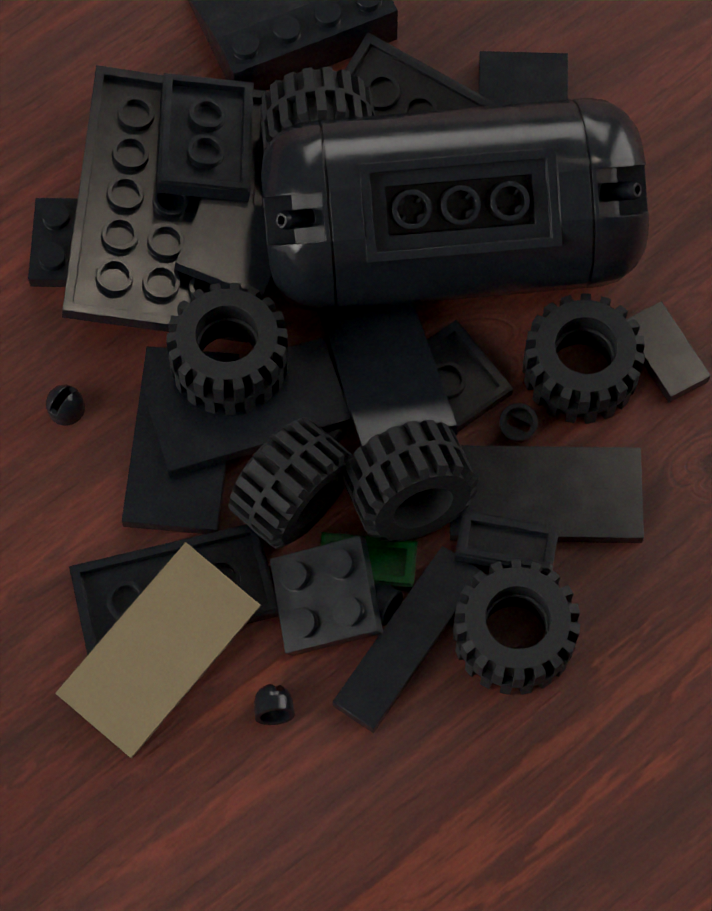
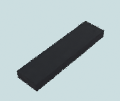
[332,546,483,733]

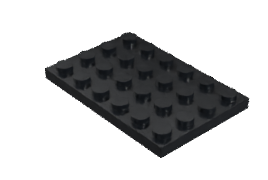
[62,65,266,343]

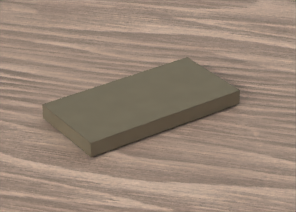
[55,542,261,758]

